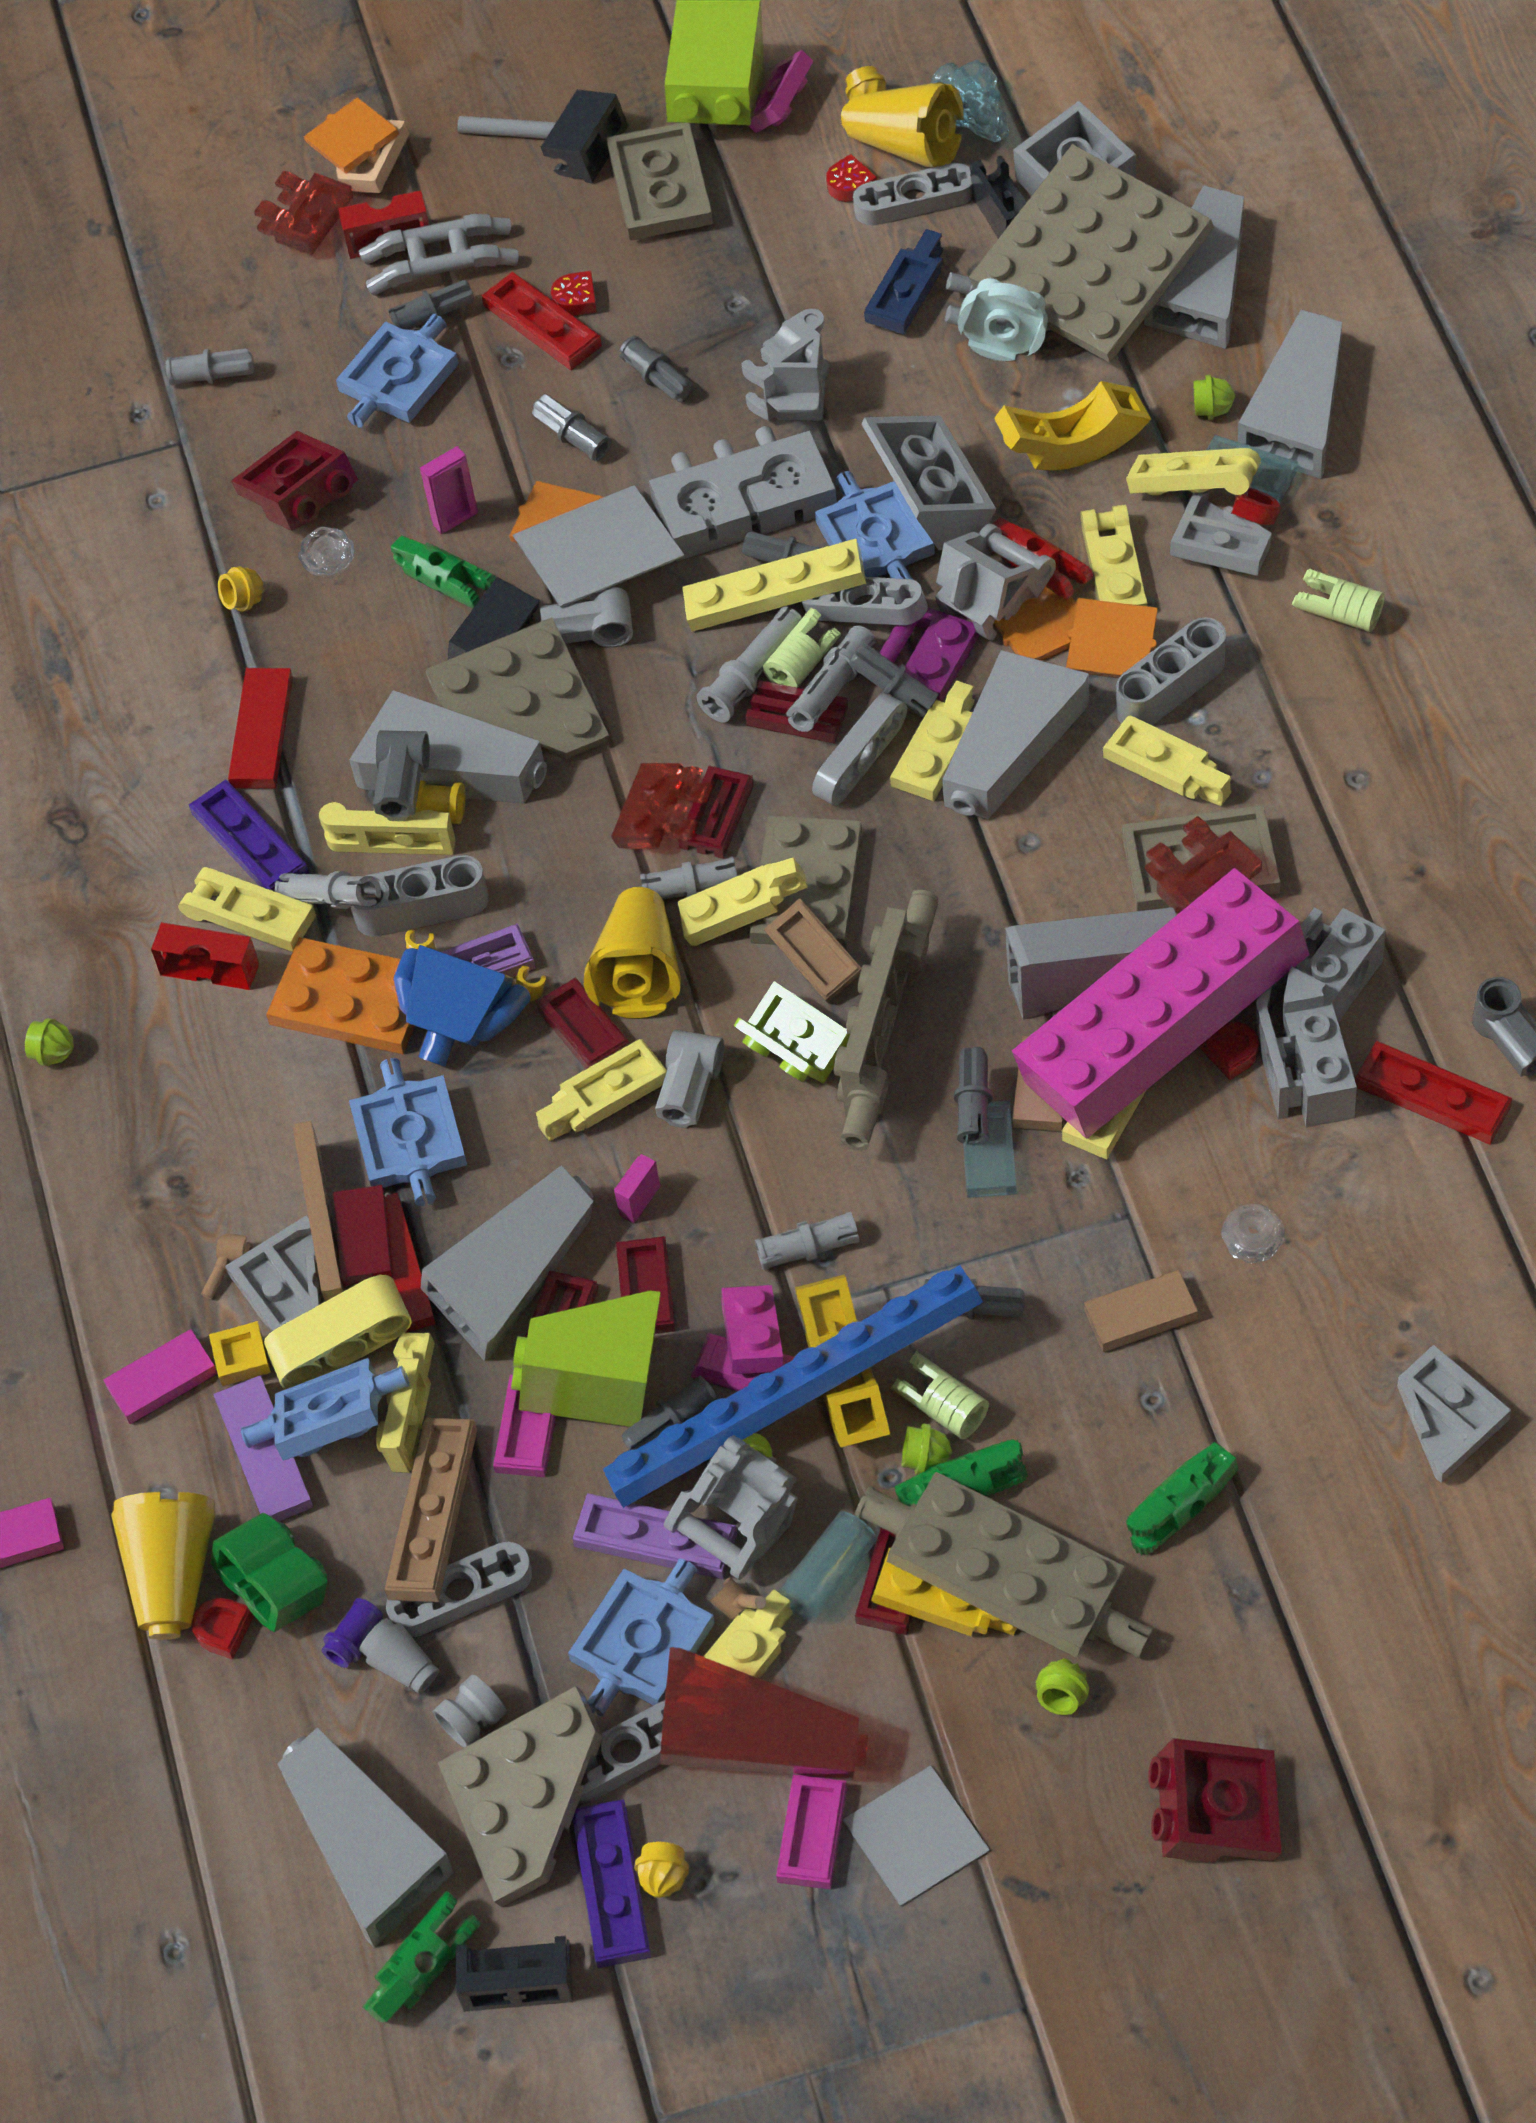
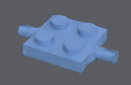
[336,314,459,428]
[815,471,935,580]
[349,1058,467,1206]
[241,1358,410,1461]
[568,1558,715,1717]

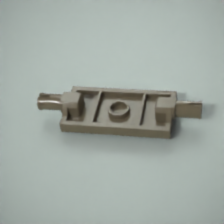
[834,890,939,1151]
[855,1472,1154,1659]

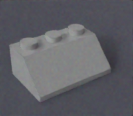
[862,415,996,550]

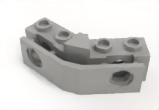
[1255,907,1385,1127]

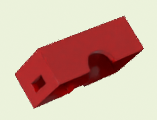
[338,190,429,259]
[151,922,259,990]

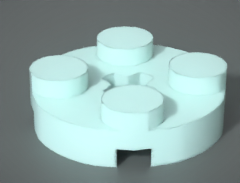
[958,278,1048,361]

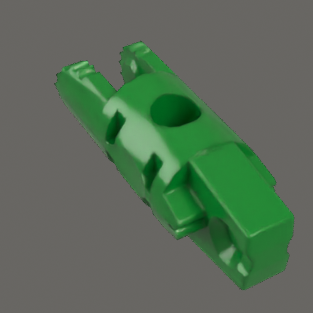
[391,535,496,609]
[894,1439,1028,1507]
[1126,1442,1239,1555]
[363,1891,482,2023]

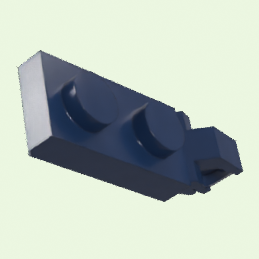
[864,229,943,334]

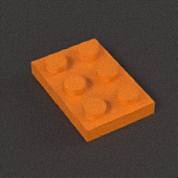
[266,937,415,1055]

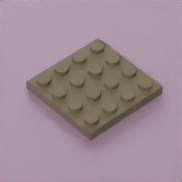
[969,144,1214,363]

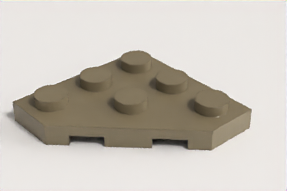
[426,618,609,759]
[438,1686,603,1907]

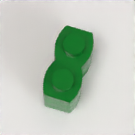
[210,1512,328,1633]

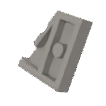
[1170,491,1272,576]
[226,1215,321,1332]
[1397,1345,1511,1483]

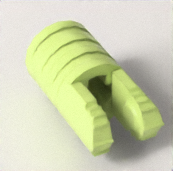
[1291,569,1385,632]
[763,607,841,688]
[890,1351,989,1439]

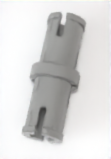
[640,857,737,900]
[754,1212,860,1271]

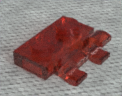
[254,171,353,255]
[611,763,713,849]
[1145,816,1262,914]

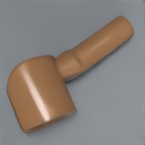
[201,1233,251,1300]
[709,1577,766,1620]

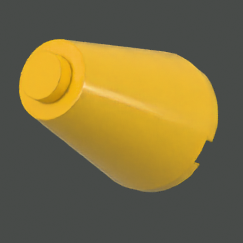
[841,82,964,168]
[584,887,681,1018]
[111,1492,216,1640]

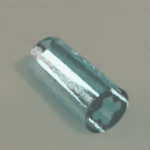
[778,1511,877,1622]

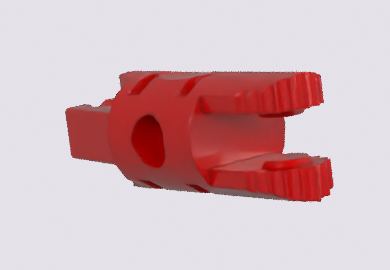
[992,517,1094,600]

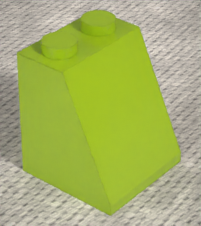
[665,0,765,125]
[511,1290,660,1427]

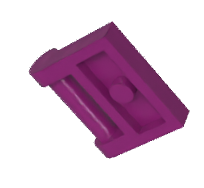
[879,608,980,702]

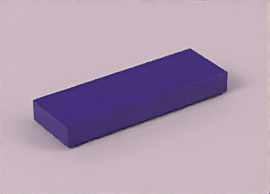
[189,779,309,892]
[573,1799,652,1968]

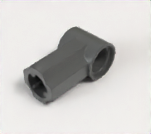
[373,730,430,821]
[1472,977,1536,1077]

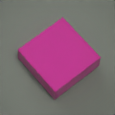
[614,1154,661,1223]

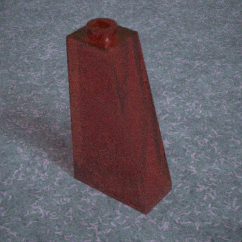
[660,1647,868,1781]

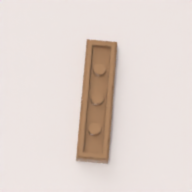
[293,1120,346,1302]
[385,1418,477,1602]

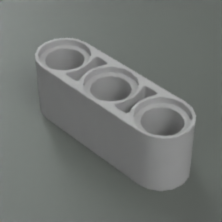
[1116,617,1226,725]
[351,855,489,937]

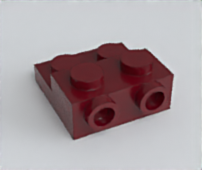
[231,431,358,531]
[1148,1738,1282,1863]

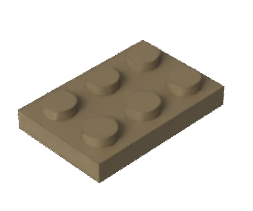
[606,123,713,240]
[1122,805,1280,911]
[750,815,862,949]

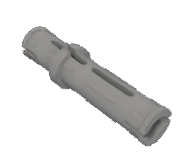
[787,626,876,732]
[275,871,381,909]

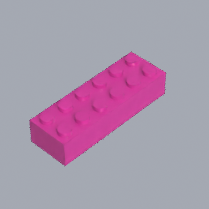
[1012,868,1309,1139]

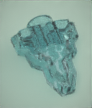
[931,59,1009,142]

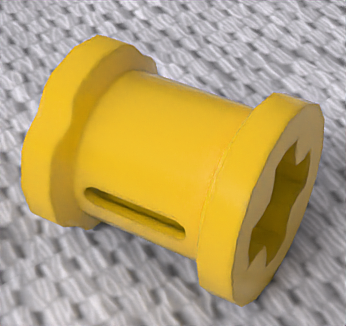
[416,780,466,825]

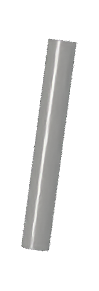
[457,116,556,139]

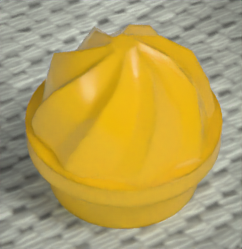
[845,66,886,100]
[218,566,264,612]
[634,1842,689,1898]

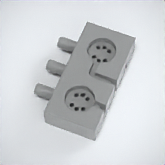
[649,426,837,561]

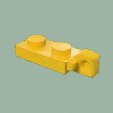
[871,1548,1017,1636]

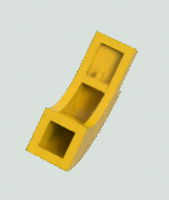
[994,381,1151,470]
[795,1275,890,1448]

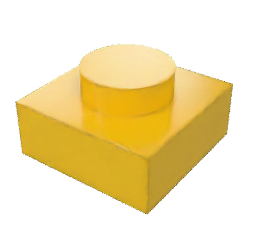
[209,1321,271,1386]

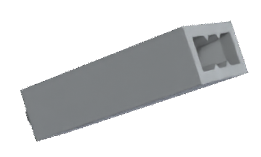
[1144,185,1244,349]
[1238,309,1342,479]
[942,650,1089,819]
[349,690,547,803]
[1005,907,1176,1020]
[421,1165,594,1361]
[277,1728,454,1948]

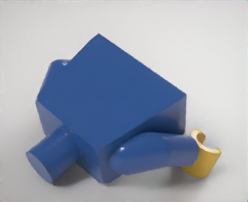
[393,930,546,1067]

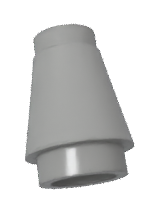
[360,1618,439,1694]

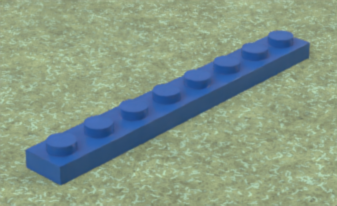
[603,1265,983,1508]

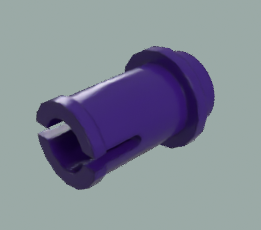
[322,1598,383,1668]

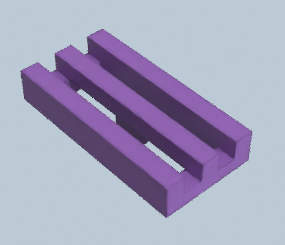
[442,923,536,977]

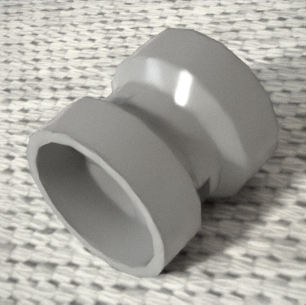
[432,1674,507,1748]

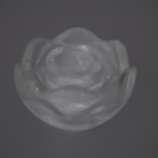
[298,527,354,578]
[1221,1203,1285,1263]

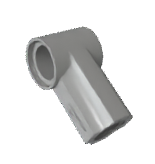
[540,586,633,647]
[655,1029,725,1128]

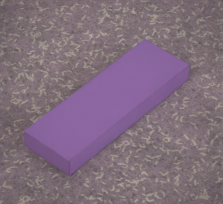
[213,1375,313,1522]
[572,1493,737,1579]

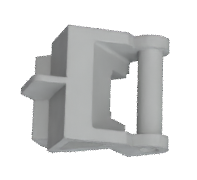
[742,308,829,421]
[935,523,1056,641]
[664,1435,798,1580]

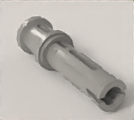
[697,606,802,723]

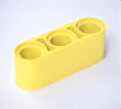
[264,1275,412,1390]

